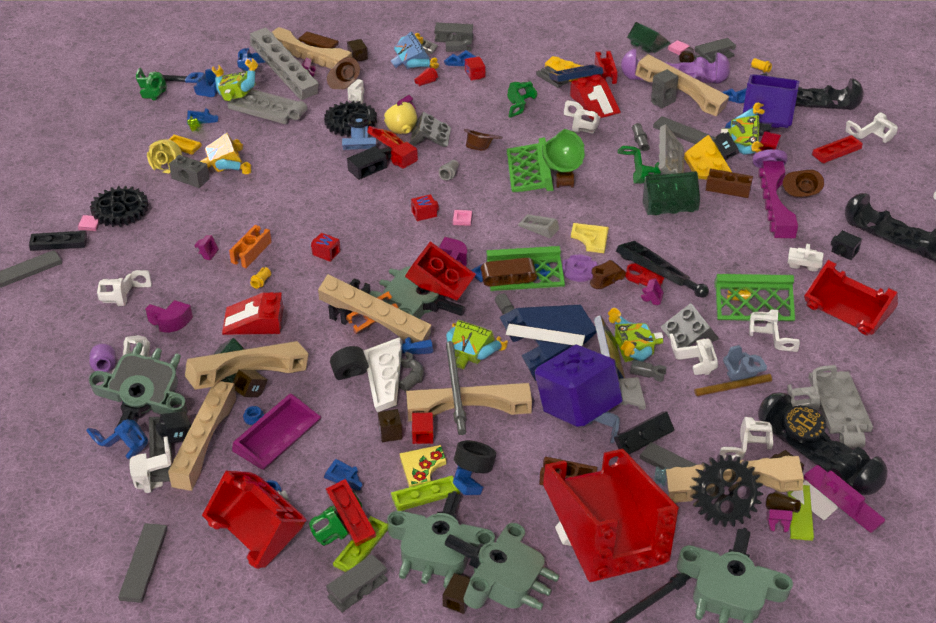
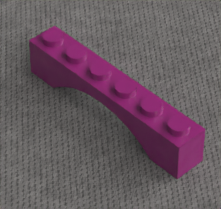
[758,161,798,238]

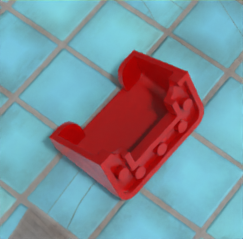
[804,260,898,336]
[202,470,307,569]

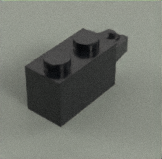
[347,146,391,180]

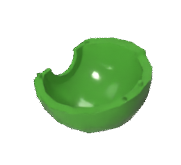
[542,129,585,173]

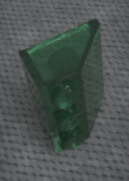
[642,171,700,215]

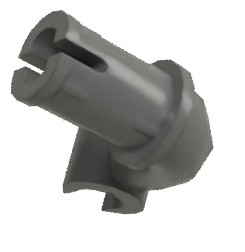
[399,352,424,392]

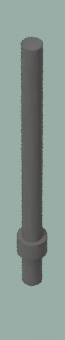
[446,341,467,435]

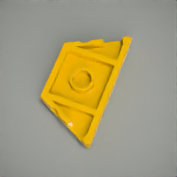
[684,135,732,180]

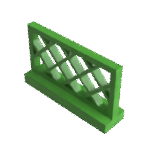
[507,137,554,192]
[486,246,565,291]
[714,274,795,321]

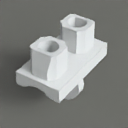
[788,243,823,272]

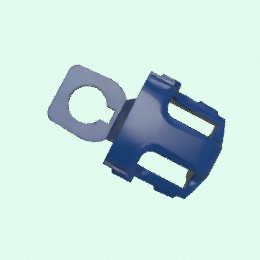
[237,48,265,71]
[185,69,217,97]
[86,419,148,459]

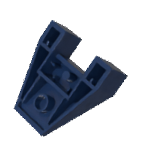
[499,304,597,381]

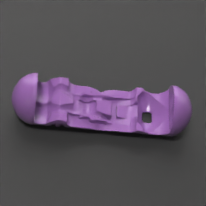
[621,49,730,84]

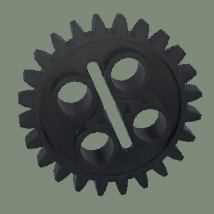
[324,100,377,137]
[90,186,149,227]
[690,454,763,527]

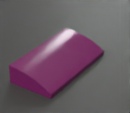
[232,393,321,470]

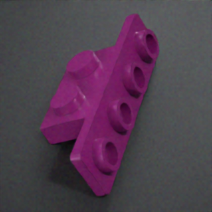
[803,465,885,533]

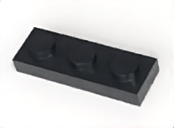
[29,231,87,251]
[614,411,675,454]

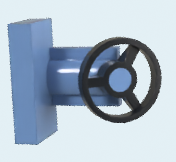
[342,113,376,150]

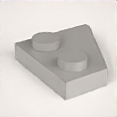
[619,377,646,410]

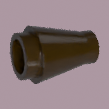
[679,47,694,63]
[766,491,801,513]

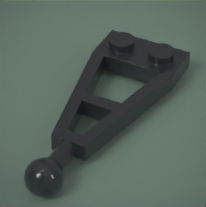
[615,240,709,298]

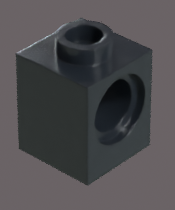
[831,230,862,260]

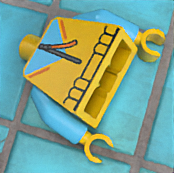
[200,133,251,174]

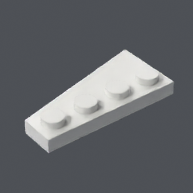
[364,337,403,412]

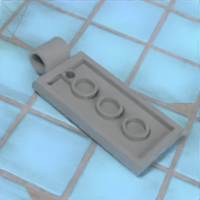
[227,89,307,124]
[658,124,687,191]
[808,371,873,448]

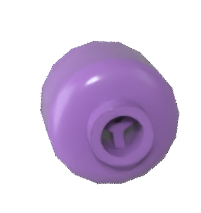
[89,344,116,372]

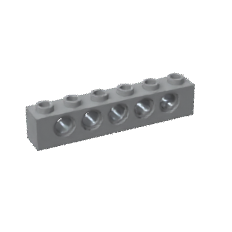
[250,27,319,100]

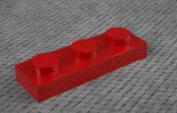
[812,135,863,163]
[326,479,376,547]

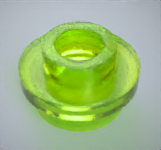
[187,116,201,132]

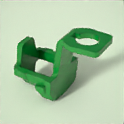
[136,68,167,100]
[507,81,537,118]
[617,145,661,184]
[309,490,362,546]

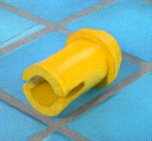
[751,58,772,73]
[250,267,271,289]
[727,289,751,302]

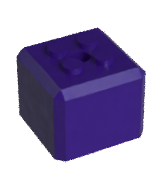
[743,74,800,128]
[535,344,623,427]

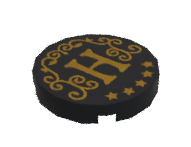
[783,405,826,443]

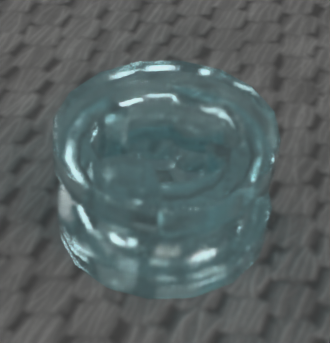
[654,466,668,487]

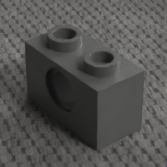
[651,69,678,108]
[169,155,210,188]

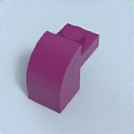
[439,237,467,266]
[145,300,193,333]

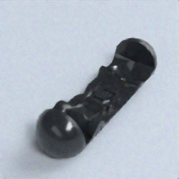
[760,73,864,110]
[845,193,936,263]
[758,392,888,495]

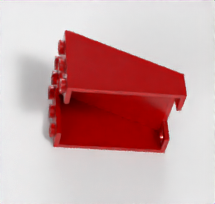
[543,449,679,582]

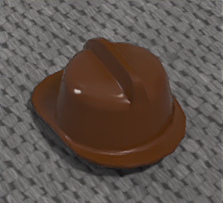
[327,57,360,89]
[464,129,503,151]
[783,170,824,197]

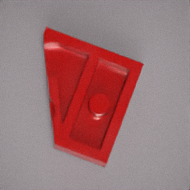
[367,126,404,149]

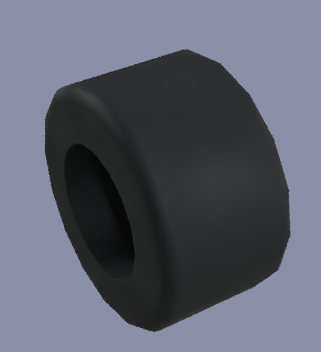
[330,346,369,380]

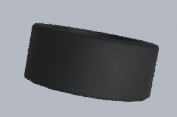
[453,440,496,473]

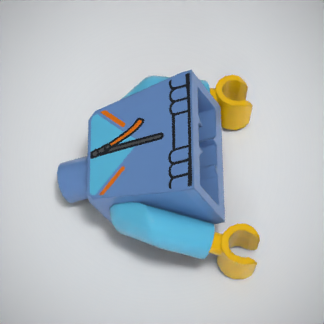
[391,31,439,69]

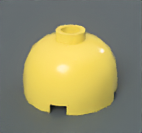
[384,102,417,134]
[147,139,182,173]

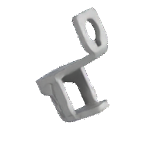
[787,365,837,411]

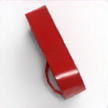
[625,263,664,287]

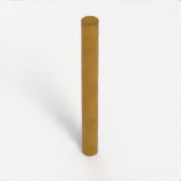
[694,374,772,396]

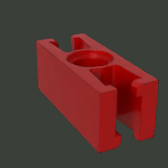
[594,51,618,84]

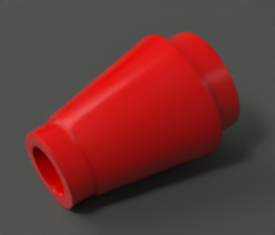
[414,67,438,87]

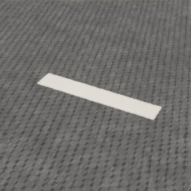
[506,324,585,346]

